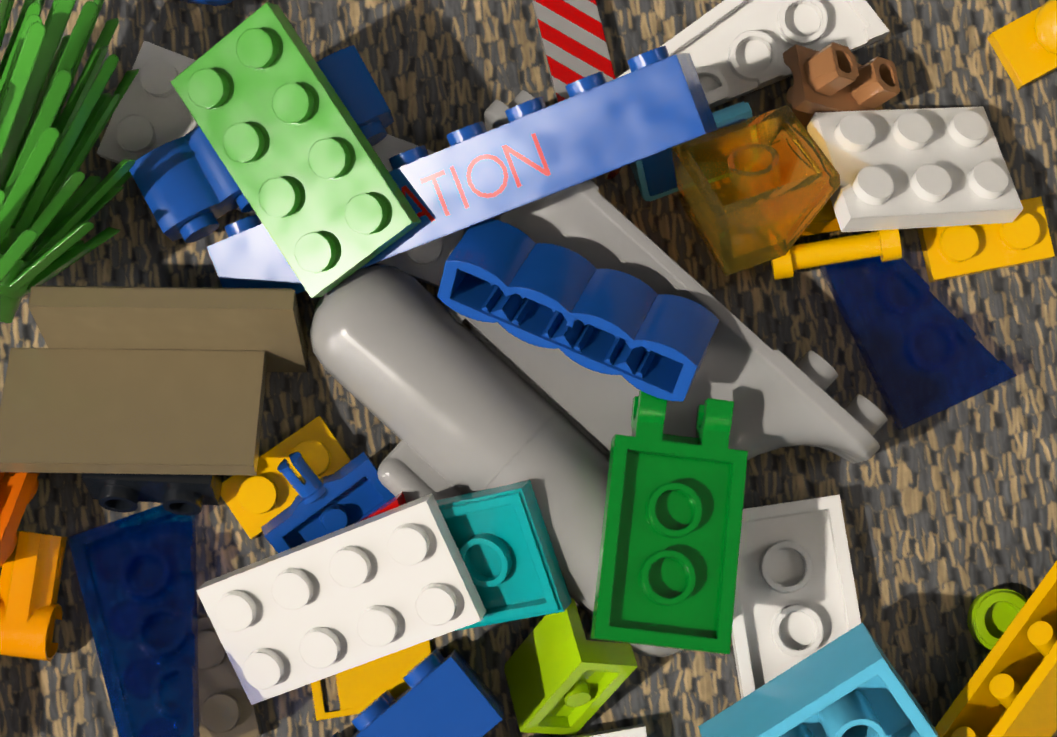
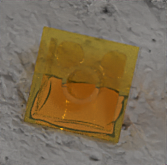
[671,105,840,276]

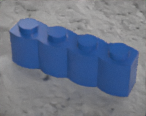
[129,45,394,243]
[437,219,719,402]

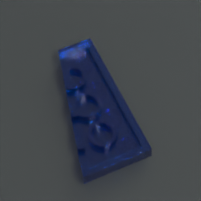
[68,504,200,737]

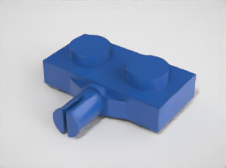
[261,452,395,553]

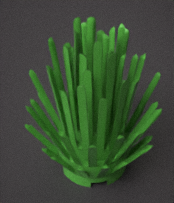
[0,0,139,323]

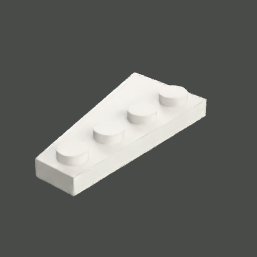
[618,0,890,109]

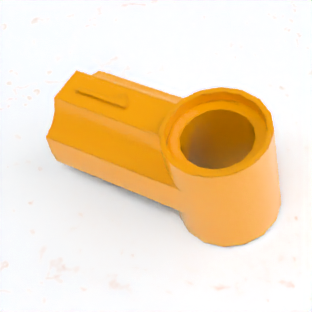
[0,531,67,661]

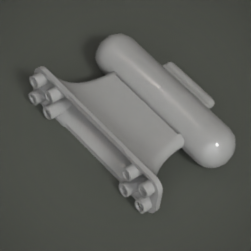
[309,90,888,657]

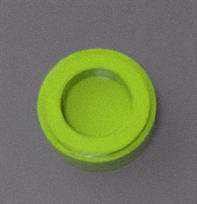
[967,588,1027,650]

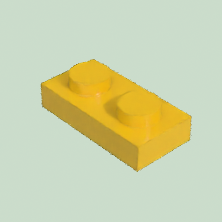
[917,196,1055,283]
[220,415,351,539]

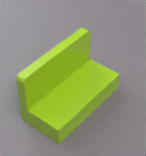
[504,598,638,735]

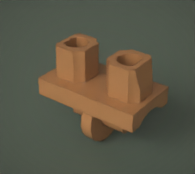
[783,42,900,127]

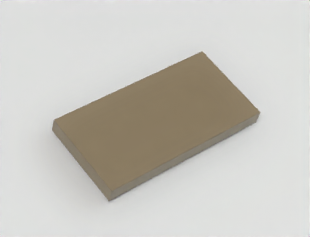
[28,285,308,373]
[0,348,268,476]

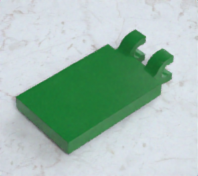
[591,390,748,655]

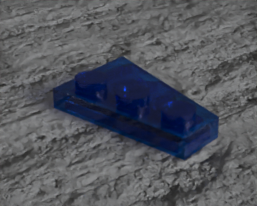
[819,256,1017,430]

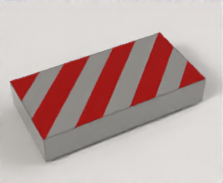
[532,0,616,103]

